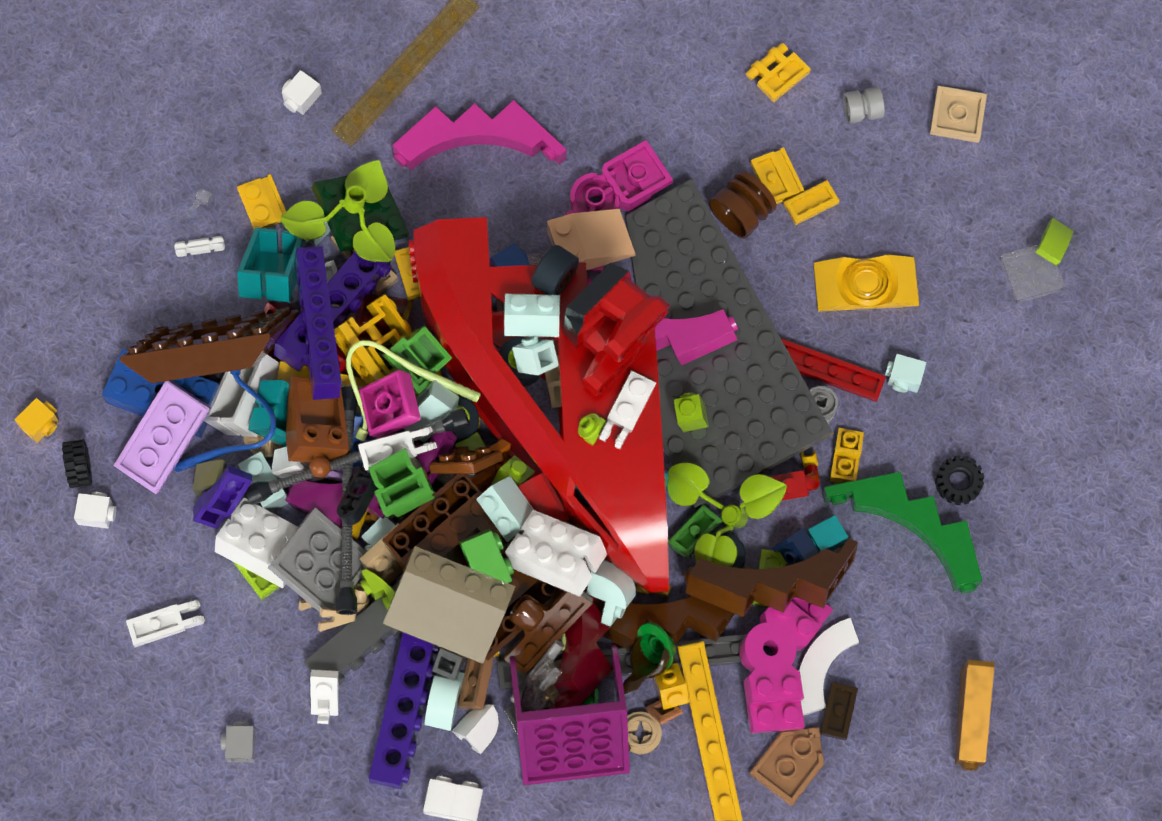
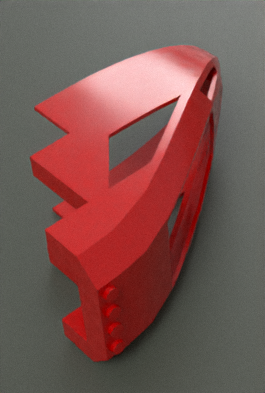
[409,217,669,593]

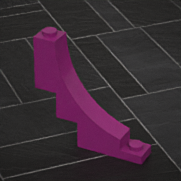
[285,431,457,529]

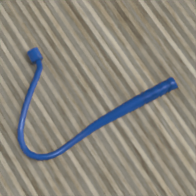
[174,370,276,472]

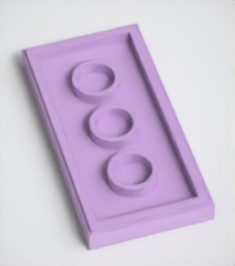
[113,380,212,494]

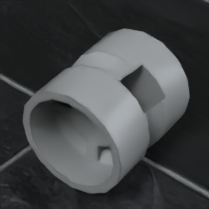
[843,86,885,124]
[810,386,838,424]

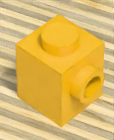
[14,398,59,443]
[653,663,689,710]

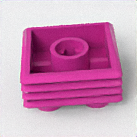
[359,370,421,438]

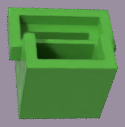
[383,326,452,394]
[368,448,435,517]

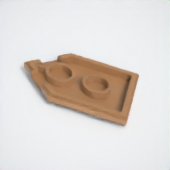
[749,727,824,806]

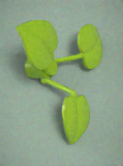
[281,160,395,262]
[667,463,787,567]

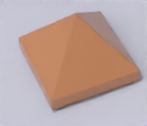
[646,700,683,725]

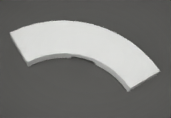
[799,618,859,716]

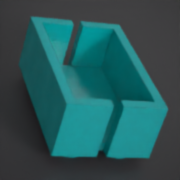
[237,227,306,302]
[248,380,289,447]

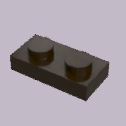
[820,682,858,741]

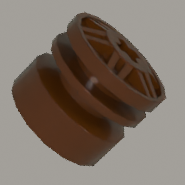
[709,170,777,239]

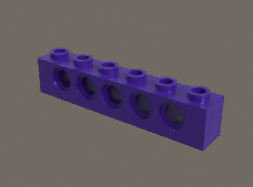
[295,246,341,400]
[274,252,392,372]
[368,633,440,789]

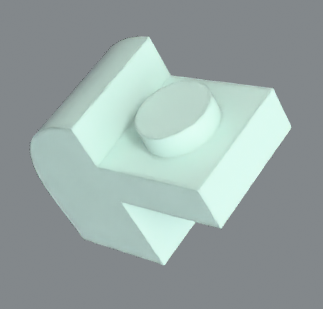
[586,560,636,626]
[424,669,465,731]

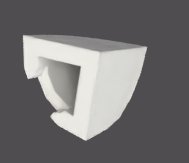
[452,704,499,754]

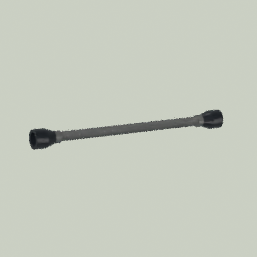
[336,387,358,615]
[246,407,470,505]

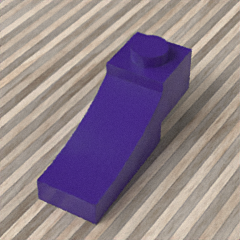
[193,466,252,529]

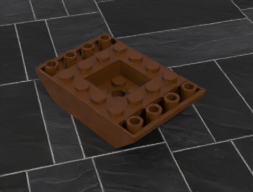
[120,307,300,383]
[382,473,560,661]

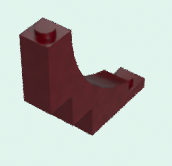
[550,558,613,709]

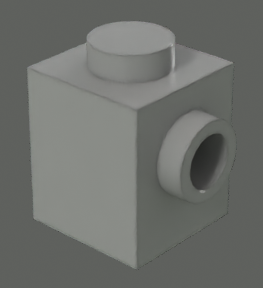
[221,722,256,763]

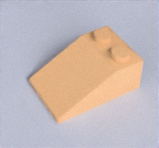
[547,209,635,270]

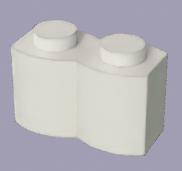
[423,776,483,821]

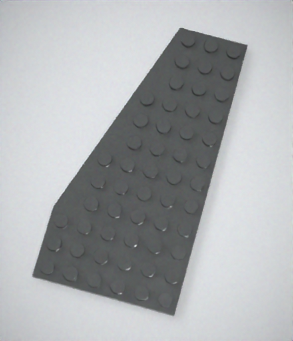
[626,179,834,510]

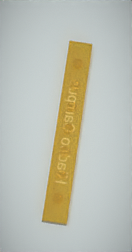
[332,0,479,147]

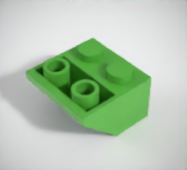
[458,529,514,583]

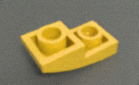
[829,428,864,484]

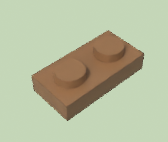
[458,657,493,710]

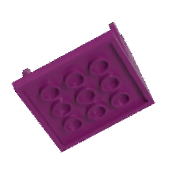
[509,644,630,785]

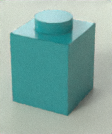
[807,515,848,552]

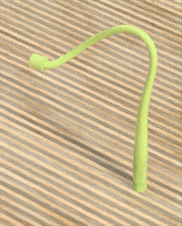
[346,340,480,441]

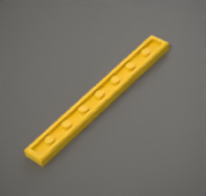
[677,641,743,821]

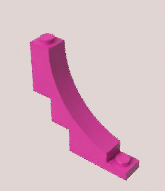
[392,100,567,170]
[587,278,738,366]

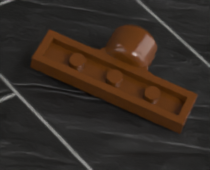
[504,591,593,675]

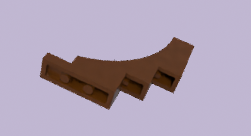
[684,538,858,617]
[593,565,754,651]

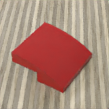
[518,473,570,522]

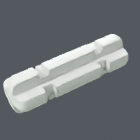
[174,236,225,257]

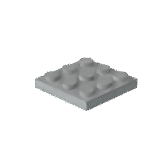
[267,508,367,619]

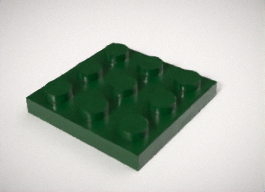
[311,176,409,252]

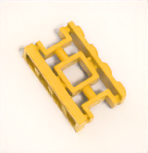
[334,294,442,385]

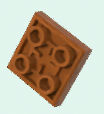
[429,446,503,474]

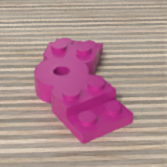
[564,140,673,274]
[739,597,833,733]

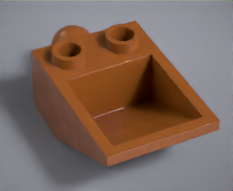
[286,376,349,478]

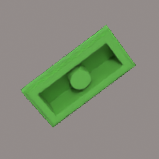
[668,505,723,558]

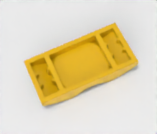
[813,255,919,312]

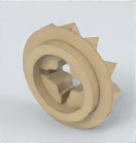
[627,712,662,755]

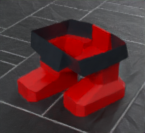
[563,263,670,397]

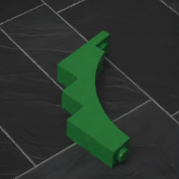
[822,472,982,594]

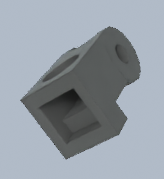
[432,648,467,680]

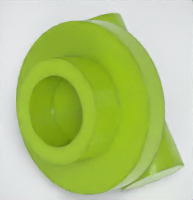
[578,414,607,445]

